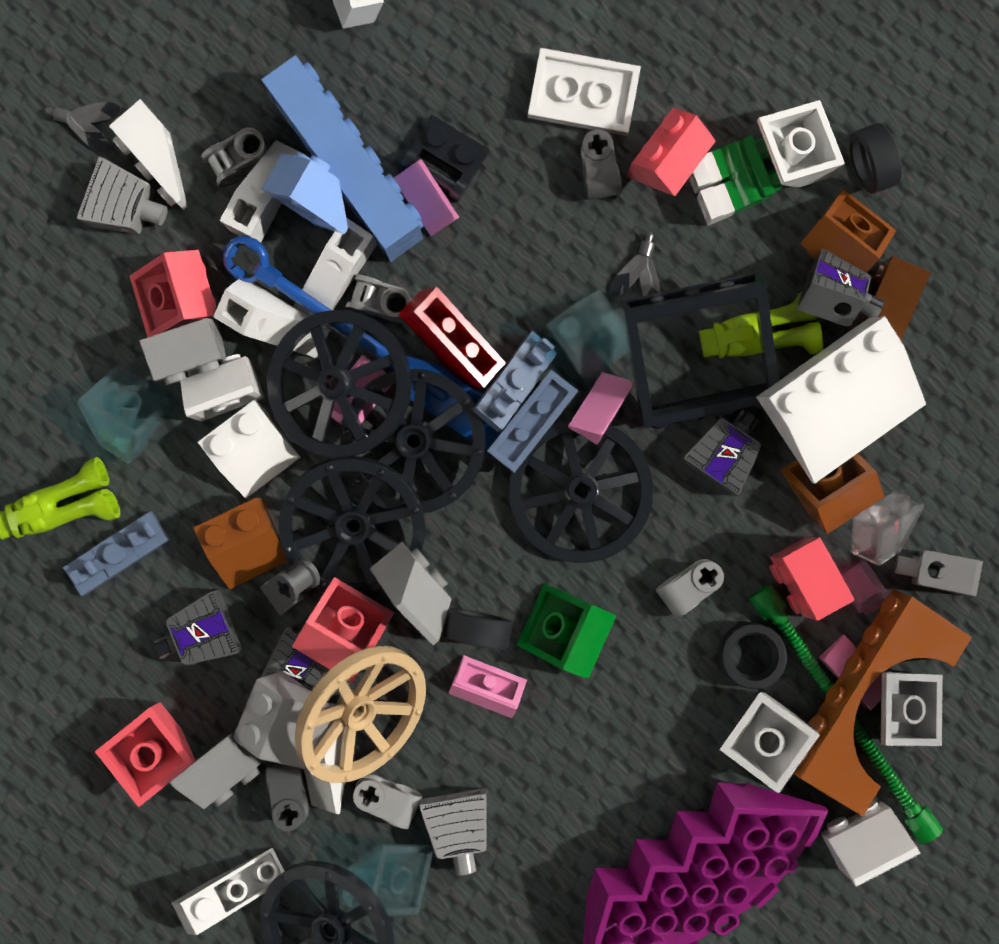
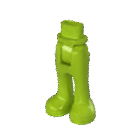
[699,292,823,358]
[0,457,120,540]

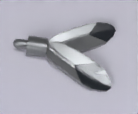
[45,102,121,153]
[609,232,660,297]

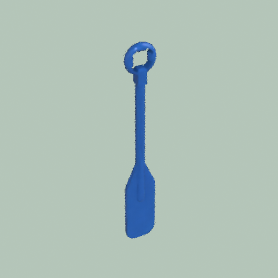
[223,236,512,450]

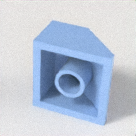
[261,152,348,235]

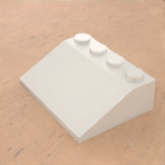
[756,316,926,484]

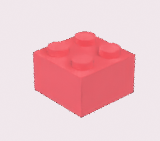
[769,537,855,621]
[292,577,394,683]

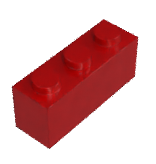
[398,287,506,388]

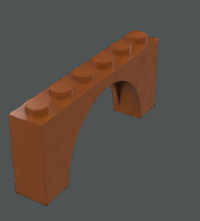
[793,589,972,816]

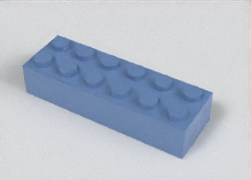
[261,55,424,262]

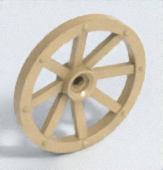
[295,646,426,783]

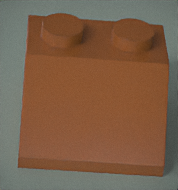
[800,189,896,273]
[780,453,885,534]
[193,497,288,590]

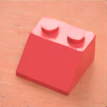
[627,108,716,196]
[129,250,216,337]
[95,702,196,807]

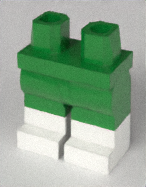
[689,135,787,226]

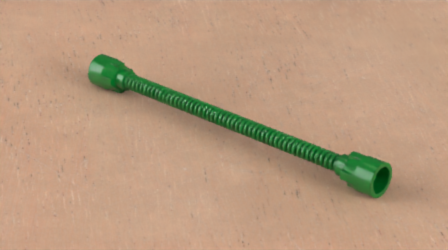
[748,583,943,845]

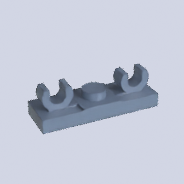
[472,331,557,432]
[487,370,578,473]
[63,511,170,596]

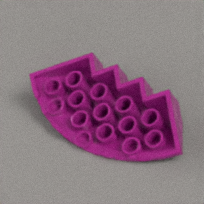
[583,783,828,944]

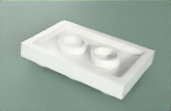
[528,48,641,136]

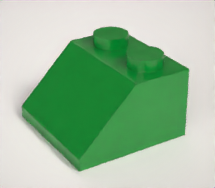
[517,583,617,679]

